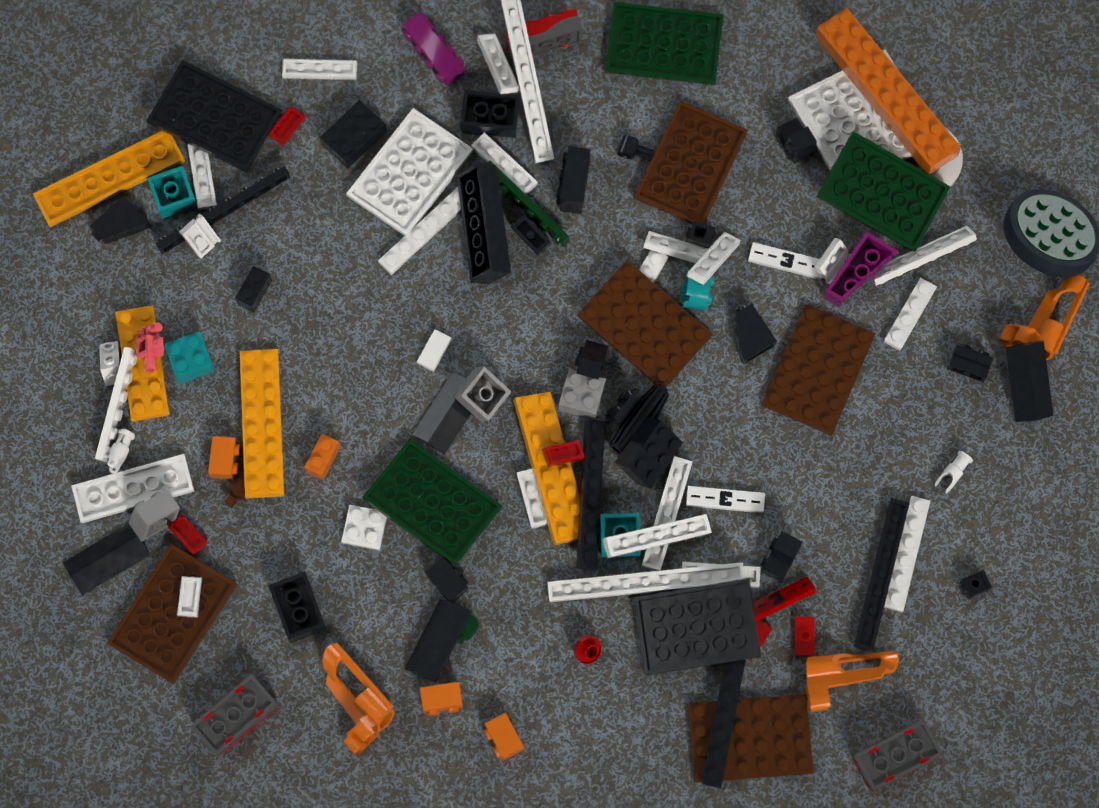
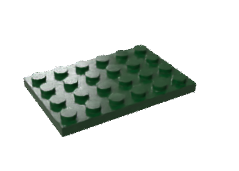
[605,2,724,85]
[816,131,951,252]
[362,439,502,567]

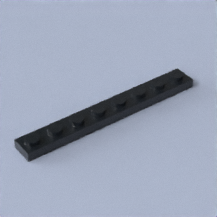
[155,166,290,254]
[576,418,605,571]
[853,498,910,652]
[701,660,746,789]

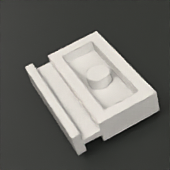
[179,213,221,258]
[815,238,851,284]

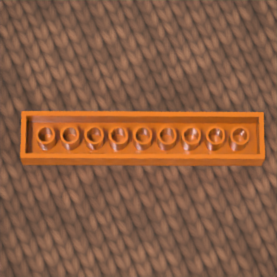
[816,8,961,175]

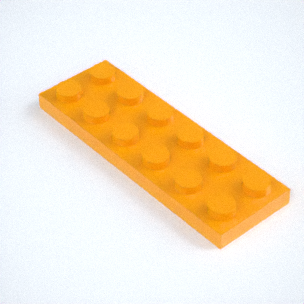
[115,305,170,422]

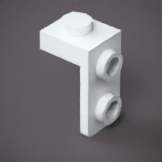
[99,341,120,386]

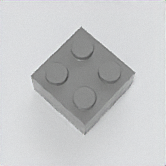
[453,366,511,421]
[559,369,606,420]
[129,490,180,542]

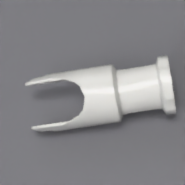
[107,429,135,474]
[935,450,973,494]

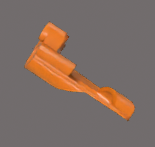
[998,275,1090,360]
[323,643,395,755]
[805,651,899,712]

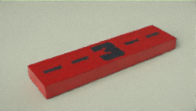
[753,576,817,622]

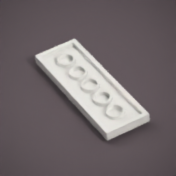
[72,454,195,523]

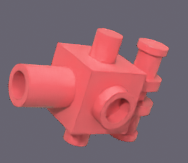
[136,322,164,372]

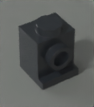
[686,221,715,249]
[959,570,992,599]

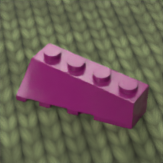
[402,12,464,86]
[824,232,899,308]

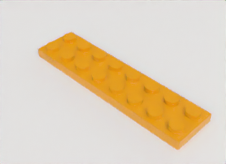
[33,131,185,227]
[240,349,284,499]
[513,392,580,545]

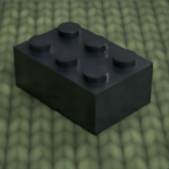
[460,90,520,138]
[320,100,387,169]
[556,146,591,214]
[615,416,683,489]
[268,571,327,644]

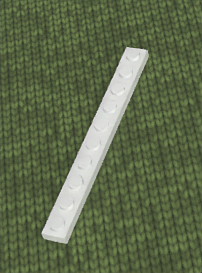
[501,0,554,163]
[548,563,744,602]

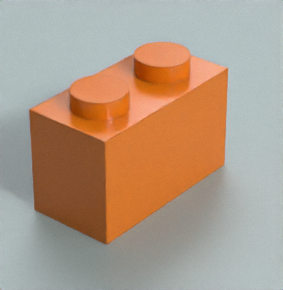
[304,434,341,481]
[208,436,240,479]
[420,682,463,716]
[483,712,524,761]

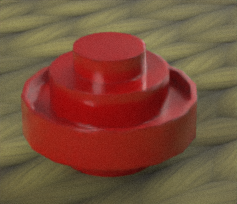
[574,635,602,665]

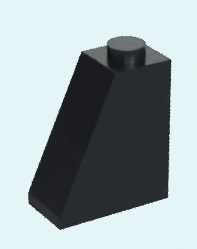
[90,196,151,244]
[735,304,777,365]

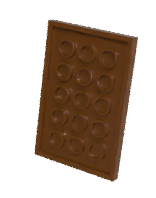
[634,101,748,224]
[577,260,713,387]
[761,304,876,436]
[107,544,237,685]
[688,694,814,783]

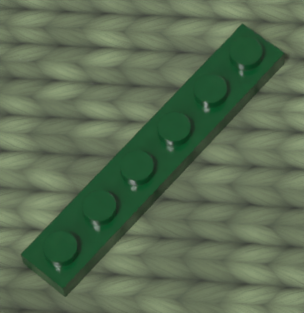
[486,160,569,247]

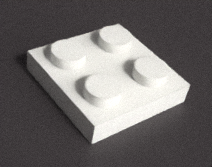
[341,505,387,550]

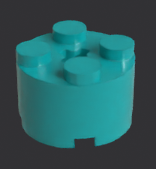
[681,270,715,310]

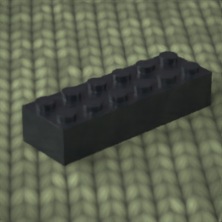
[457,163,511,284]

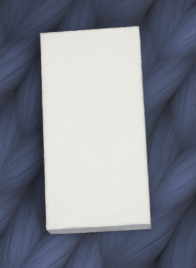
[417,330,452,372]
[177,576,202,618]

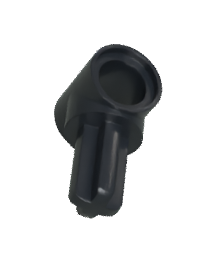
[617,135,655,160]

